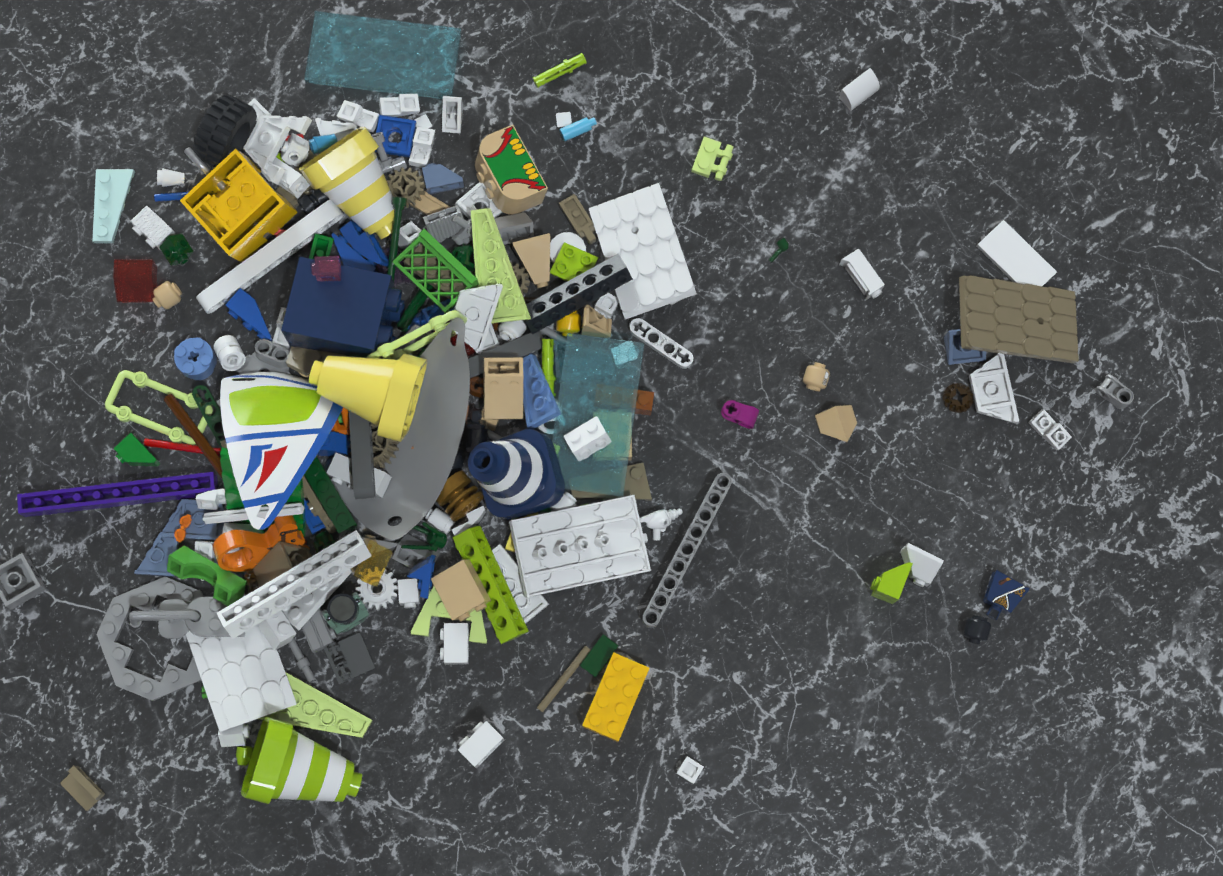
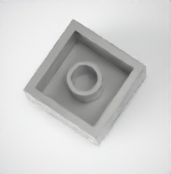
[0,553,47,609]

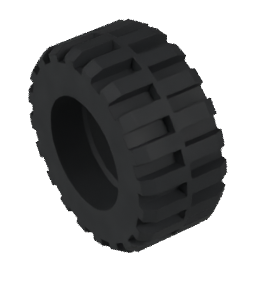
[193,95,257,168]

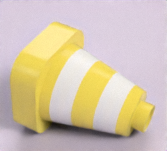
[299,127,395,239]

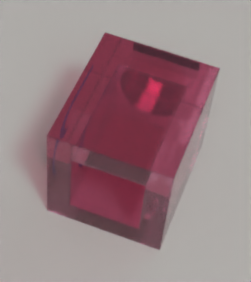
[311,256,341,281]

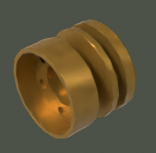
[436,470,484,522]

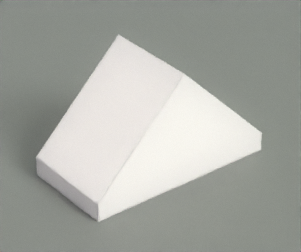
[442,96,463,133]

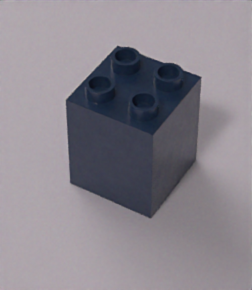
[281,257,405,359]

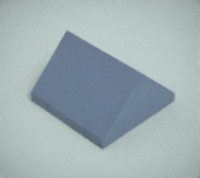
[944,329,986,365]

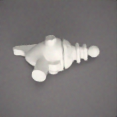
[640,508,683,540]

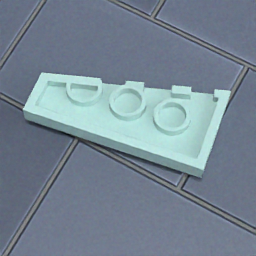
[93,169,135,243]

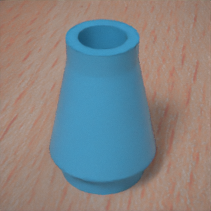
[309,134,338,154]

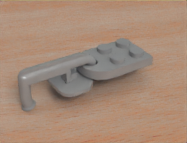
[129,597,245,639]

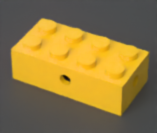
[582,652,649,742]

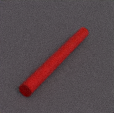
[144,438,221,456]

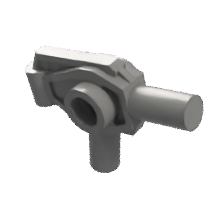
[452,215,473,245]

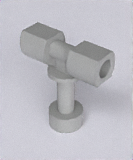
[372,132,407,173]

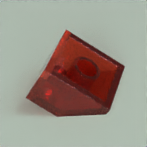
[113,259,157,302]

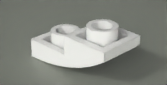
[1028,409,1072,450]

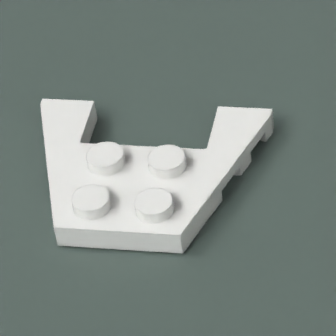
[243,115,312,185]

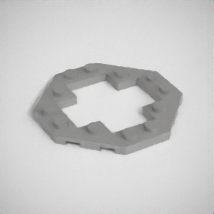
[96,577,204,701]

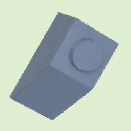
[422,163,464,194]

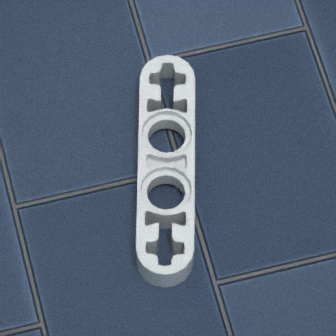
[629,318,693,369]

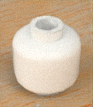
[498,320,526,342]

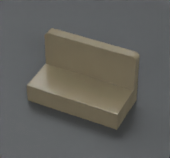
[61,765,105,811]

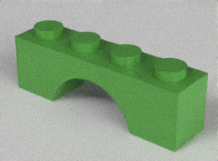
[167,546,246,606]

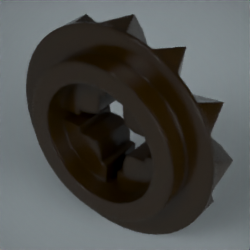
[943,383,974,413]
[242,570,259,596]

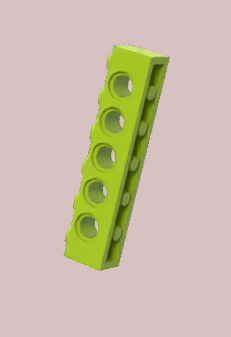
[453,526,529,644]

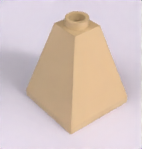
[512,233,550,288]

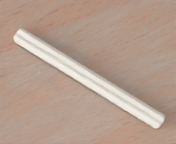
[203,502,305,524]

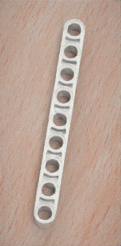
[196,200,344,314]

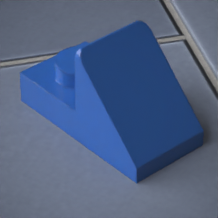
[407,555,436,599]

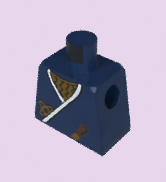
[983,570,1030,620]

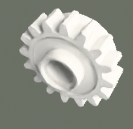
[356,567,398,611]

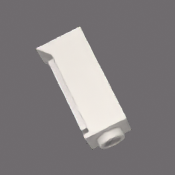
[261,157,310,199]
[839,249,885,300]

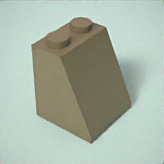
[252,541,312,587]

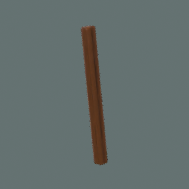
[164,394,223,479]

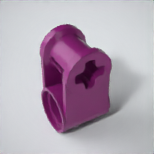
[721,400,759,429]

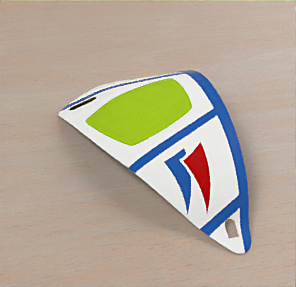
[220,372,343,530]

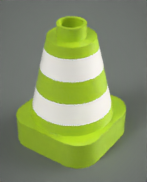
[241,716,362,804]

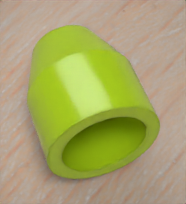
[236,746,253,766]

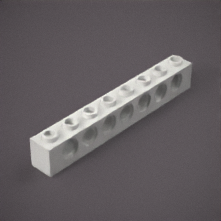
[217,530,372,639]

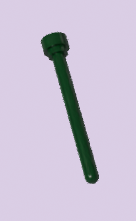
[387,197,407,283]

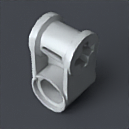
[1095,374,1134,409]

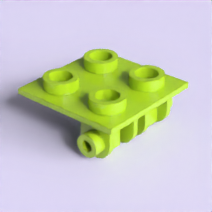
[550,242,598,281]

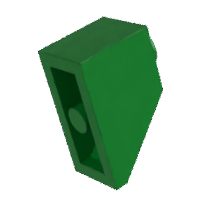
[309,234,334,262]
[114,433,160,466]

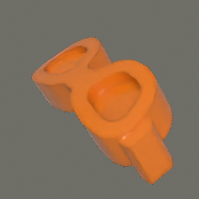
[174,514,192,543]

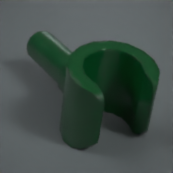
[769,238,789,263]

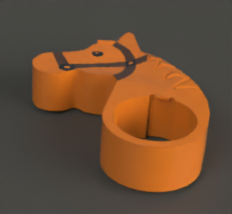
[213,515,310,572]

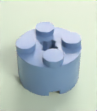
[174,337,217,380]

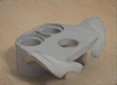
[236,339,291,381]

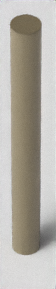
[537,646,591,712]

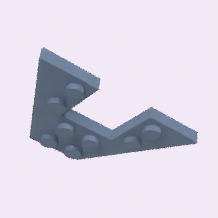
[134,499,244,578]

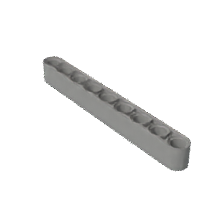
[642,473,732,628]

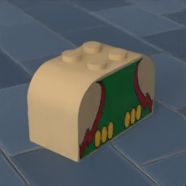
[475,125,548,215]

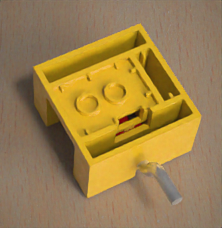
[180,147,298,263]

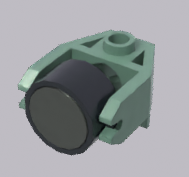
[322,592,369,634]

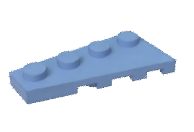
[523,354,561,429]

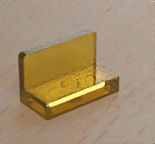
[353,540,393,587]

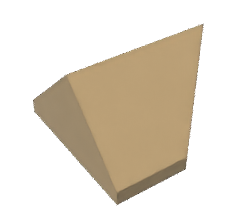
[581,304,612,338]
[815,405,857,442]

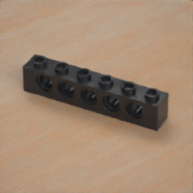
[525,253,633,334]

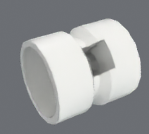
[214,335,246,371]

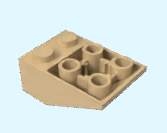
[483,358,523,420]

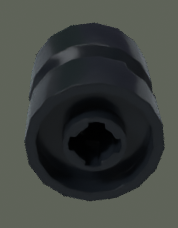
[297,188,330,215]

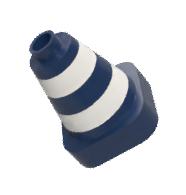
[468,429,565,520]

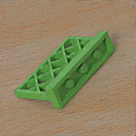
[392,229,479,314]

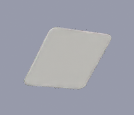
[556,112,572,127]
[415,114,432,128]

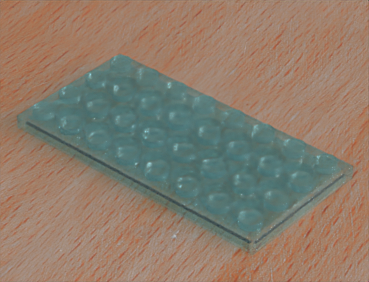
[304,11,461,99]
[552,333,644,497]

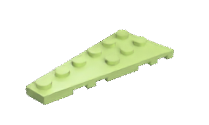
[471,208,531,324]
[258,672,373,738]

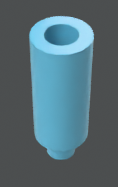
[559,117,597,141]

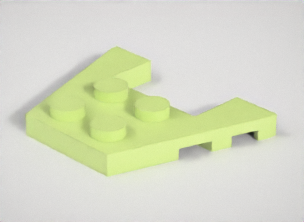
[411,586,487,644]

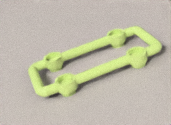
[367,310,467,360]
[105,370,213,445]

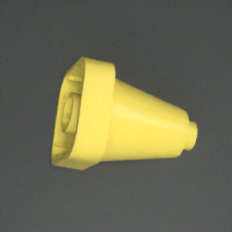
[309,353,427,442]

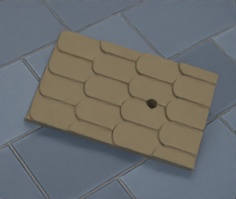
[959,275,1079,363]

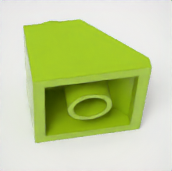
[870,562,913,604]

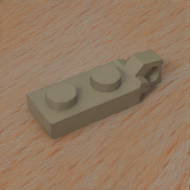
[559,194,596,245]

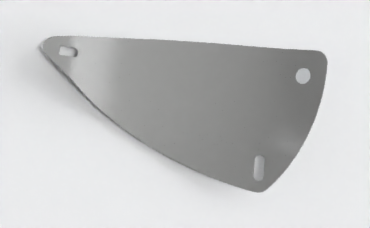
[324,318,470,540]

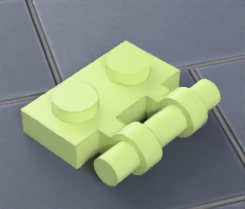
[691,137,734,181]

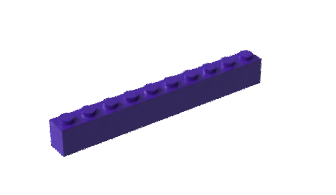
[17,472,218,517]

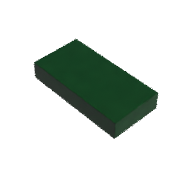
[580,634,619,678]

